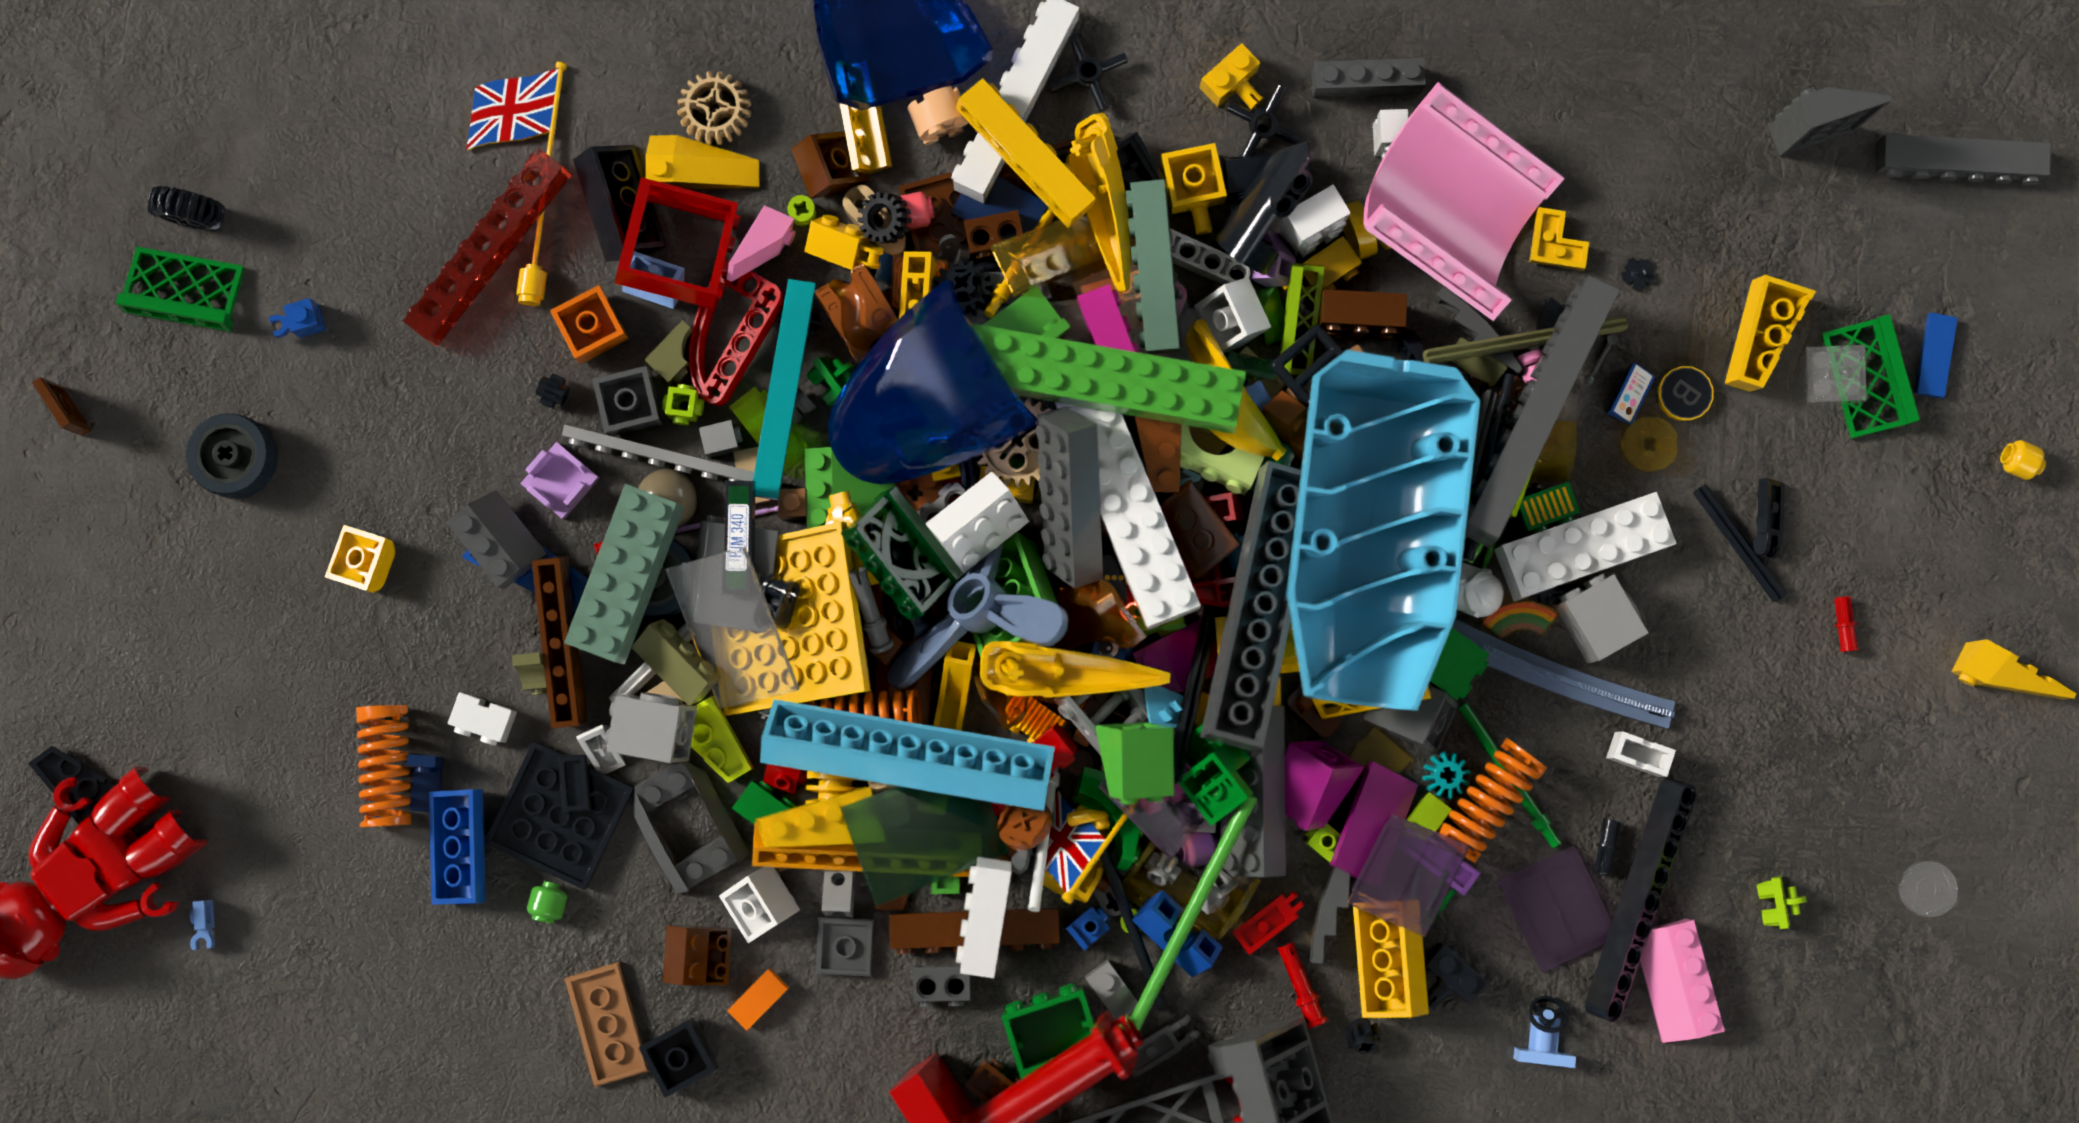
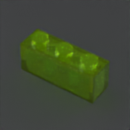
[729,387,808,474]

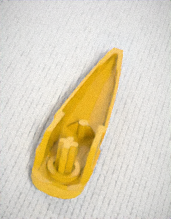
[1065,113,1131,293]
[980,641,1170,698]

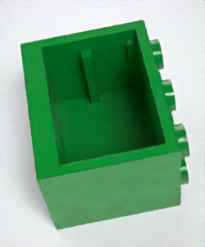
[1001,983,1094,1079]

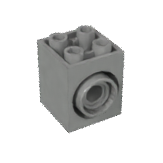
[1554,573,1648,664]
[605,693,697,763]

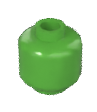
[527,881,567,924]

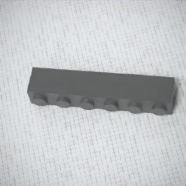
[1876,134,2051,185]

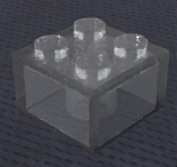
[1805,345,1867,405]

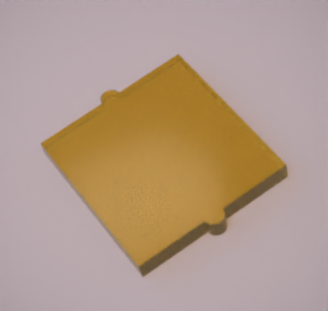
[1348,727,1411,777]

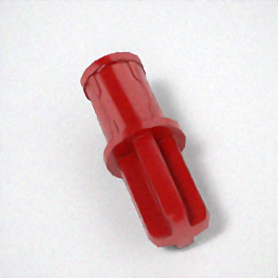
[1834,596,1859,652]

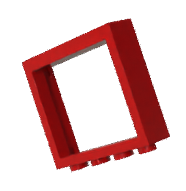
[615,177,740,309]

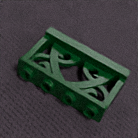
[841,486,964,620]

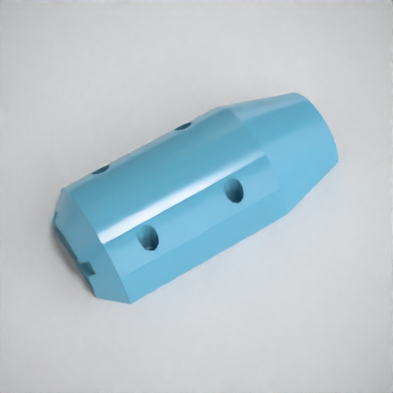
[1287,350,1480,710]

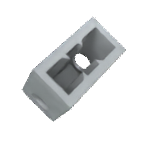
[822,870,856,918]

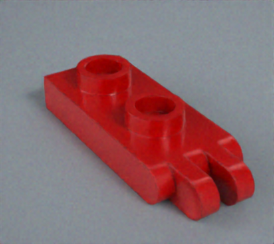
[1232,891,1305,955]

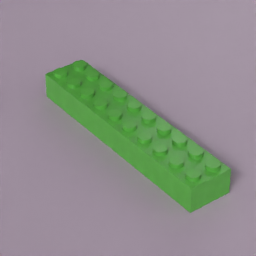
[953,322,1246,434]

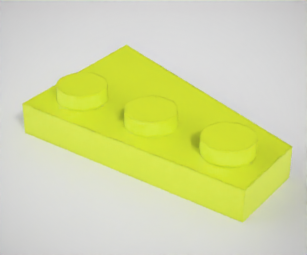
[691,696,754,783]

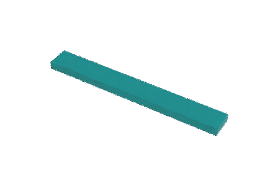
[753,279,816,501]

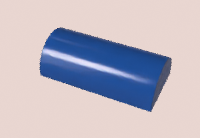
[429,789,486,905]

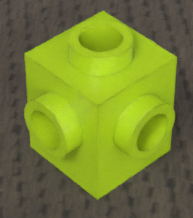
[662,384,704,426]

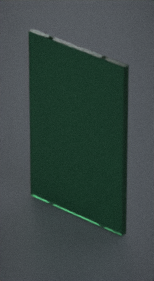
[840,786,1009,906]

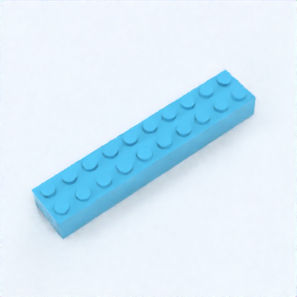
[760,699,1055,811]

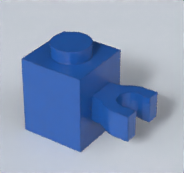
[269,298,326,339]

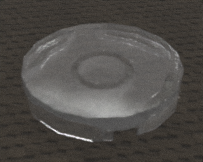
[1899,861,1958,917]

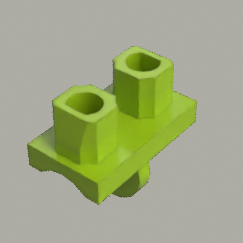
[1757,875,1807,929]

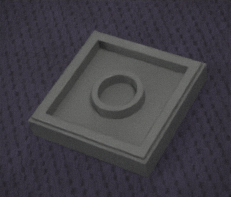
[815,917,875,977]

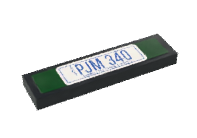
[723,481,756,594]

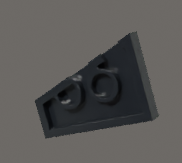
[28,746,116,825]

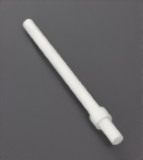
[1028,767,1060,912]

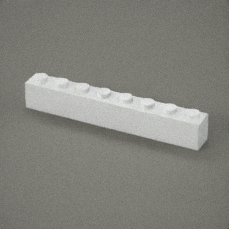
[951,0,1079,204]

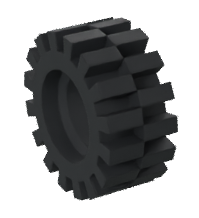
[857,192,912,244]

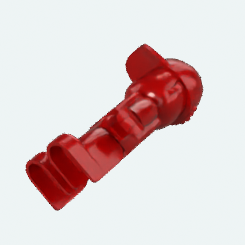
[0,766,208,979]

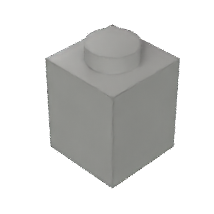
[699,420,743,458]

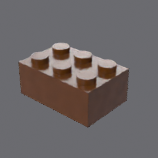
[1318,289,1407,341]

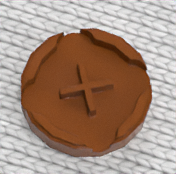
[997,803,1053,850]

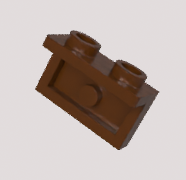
[964,1058,1021,1102]

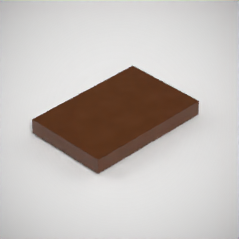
[1159,480,1242,580]

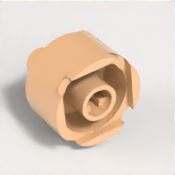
[907,86,969,145]

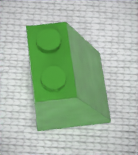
[1096,722,1174,804]

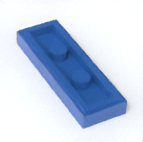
[1914,312,1958,399]

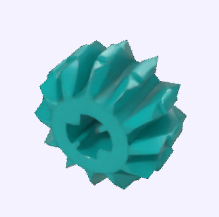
[1422,751,1471,799]

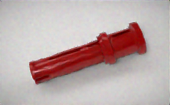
[1277,942,1329,1029]

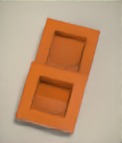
[727,968,790,1031]

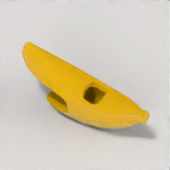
[1185,319,1286,462]

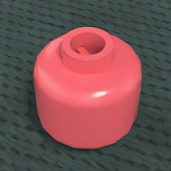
[900,192,935,230]

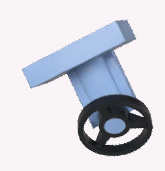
[1513,996,1576,1068]

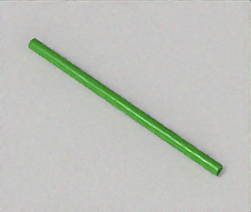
[1130,795,1257,1031]

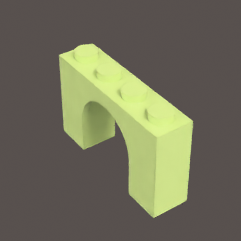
[1180,424,1265,495]

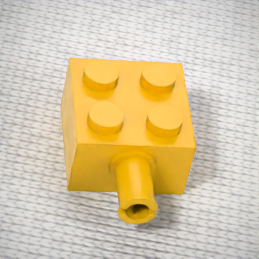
[1160,143,1227,235]

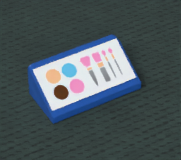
[1606,362,1655,426]

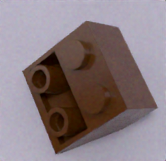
[662,925,732,985]

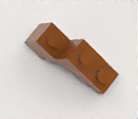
[1263,391,1308,465]

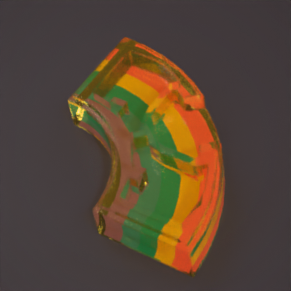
[1481,601,1560,640]

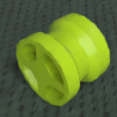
[787,195,817,227]

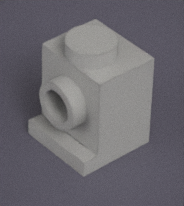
[1201,870,1239,915]

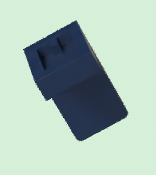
[407,754,444,812]

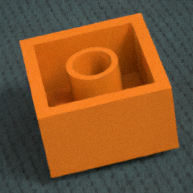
[550,285,629,364]

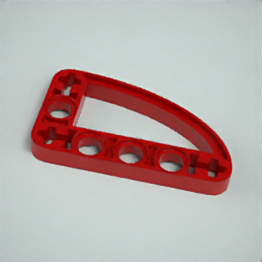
[689,271,786,406]

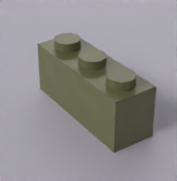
[631,619,721,706]

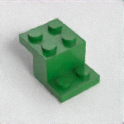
[1178,724,1254,826]

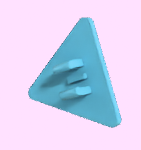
[1143,686,1184,729]

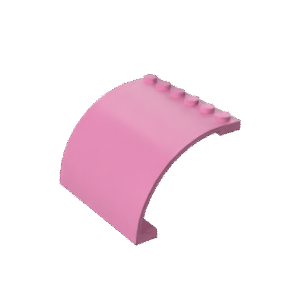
[1364,82,1564,321]

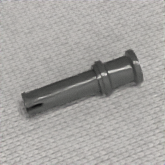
[849,567,894,653]

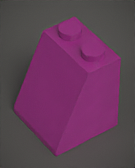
[1285,740,1364,831]

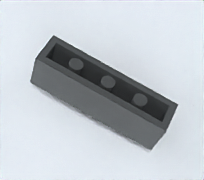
[1311,58,1426,98]

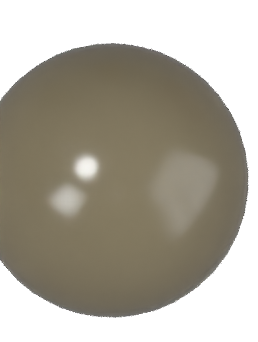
[638,469,698,529]

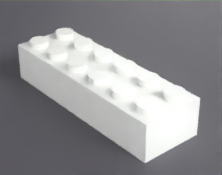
[1495,492,1676,601]

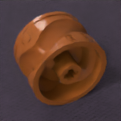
[814,263,905,363]

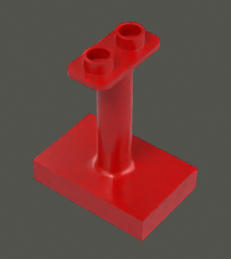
[889,1010,1144,1123]

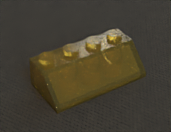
[990,218,1104,297]

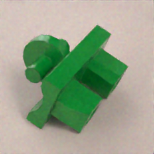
[806,356,856,406]

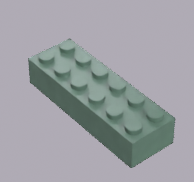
[1126,179,1181,354]
[564,484,685,665]

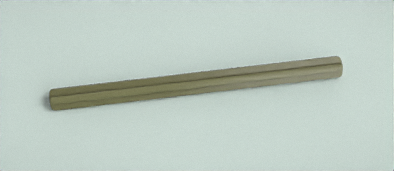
[1422,316,1628,364]

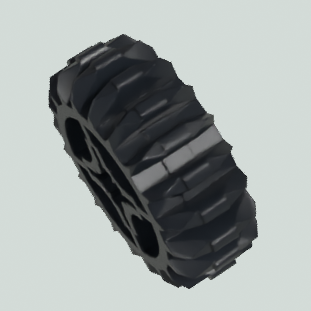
[147,186,225,232]

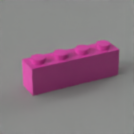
[1077,284,1140,353]

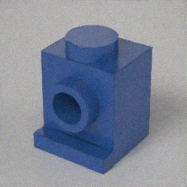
[1066,906,1110,950]

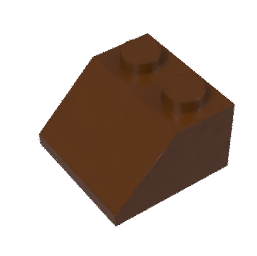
[791,131,869,199]

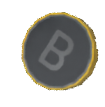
[1657,366,1714,421]

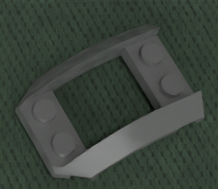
[633,761,750,894]

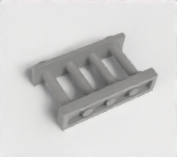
[1053,653,1175,756]

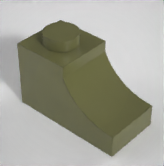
[645,320,692,387]
[512,652,547,695]

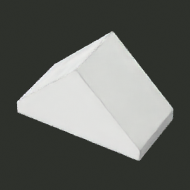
[576,725,626,774]

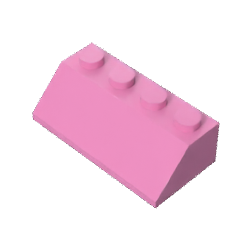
[1640,919,1725,1043]

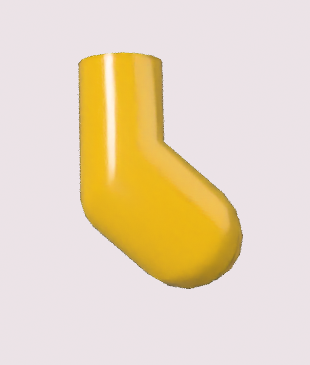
[1067,808,1110,830]

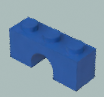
[1132,890,1223,977]

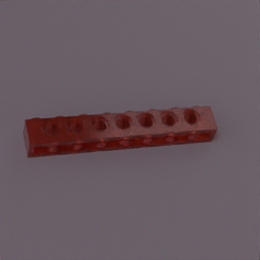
[403,148,573,347]

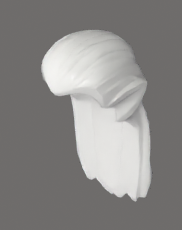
[1426,559,1504,618]

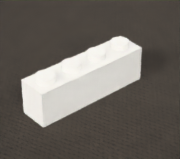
[956,857,1011,978]

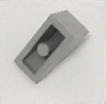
[1085,960,1138,1020]

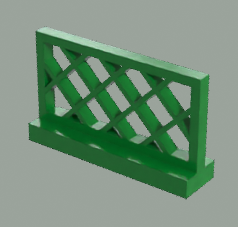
[115,246,245,332]
[1821,314,1920,439]

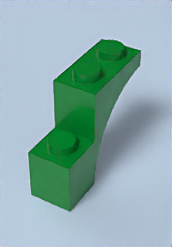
[1073,767,1146,871]

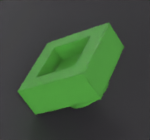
[931,875,960,894]

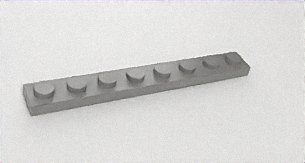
[562,425,754,481]

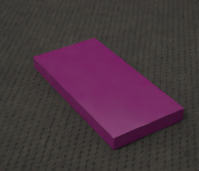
[1330,761,1418,888]

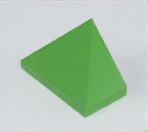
[1256,286,1285,345]

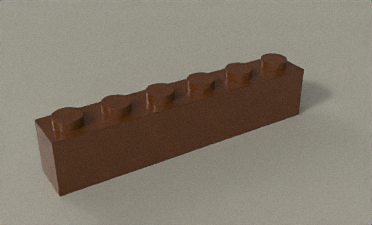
[532,556,587,728]
[889,908,1060,954]

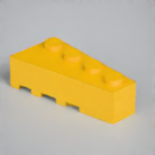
[1725,275,1816,392]

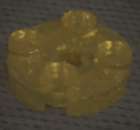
[1620,417,1678,473]

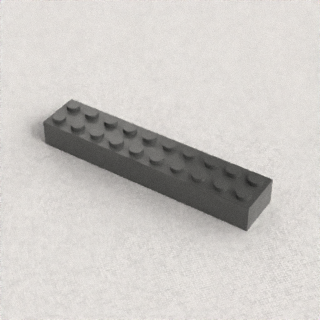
[1465,275,1619,548]
[1200,461,1301,752]

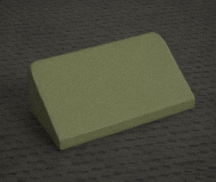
[1449,338,1507,387]

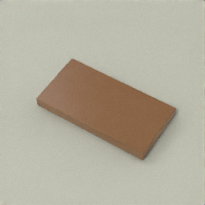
[565,962,650,1087]

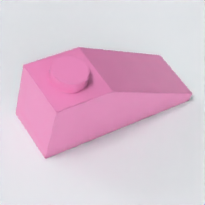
[727,205,796,282]

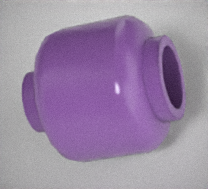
[1177,831,1219,867]

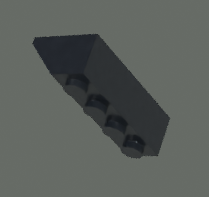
[573,145,667,262]

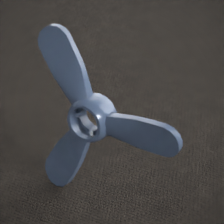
[887,543,1068,690]

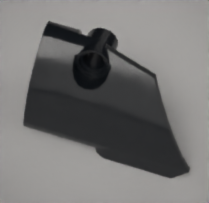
[1214,142,1312,275]

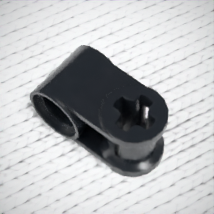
[755,573,800,629]

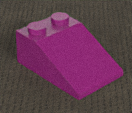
[1131,619,1218,694]

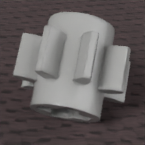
[1144,851,1181,886]

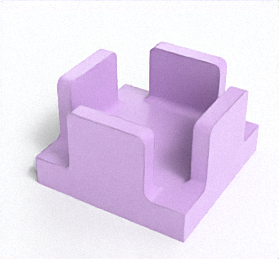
[520,442,600,520]

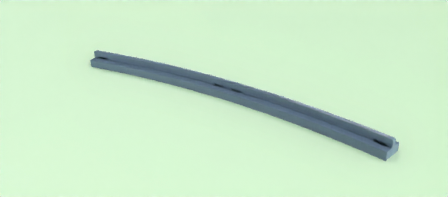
[1452,619,1675,729]

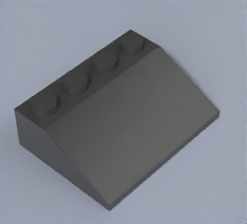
[1768,87,1892,156]

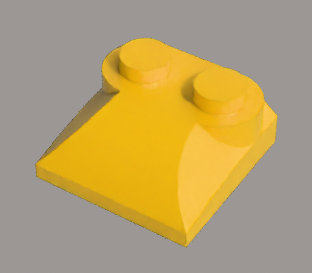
[325,525,395,593]

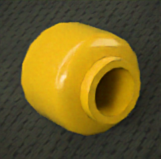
[2000,440,2046,480]

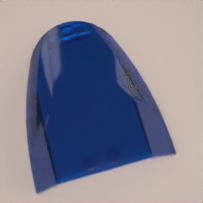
[813,0,993,110]
[828,279,1038,484]

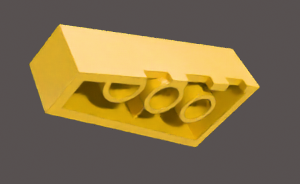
[756,787,886,847]

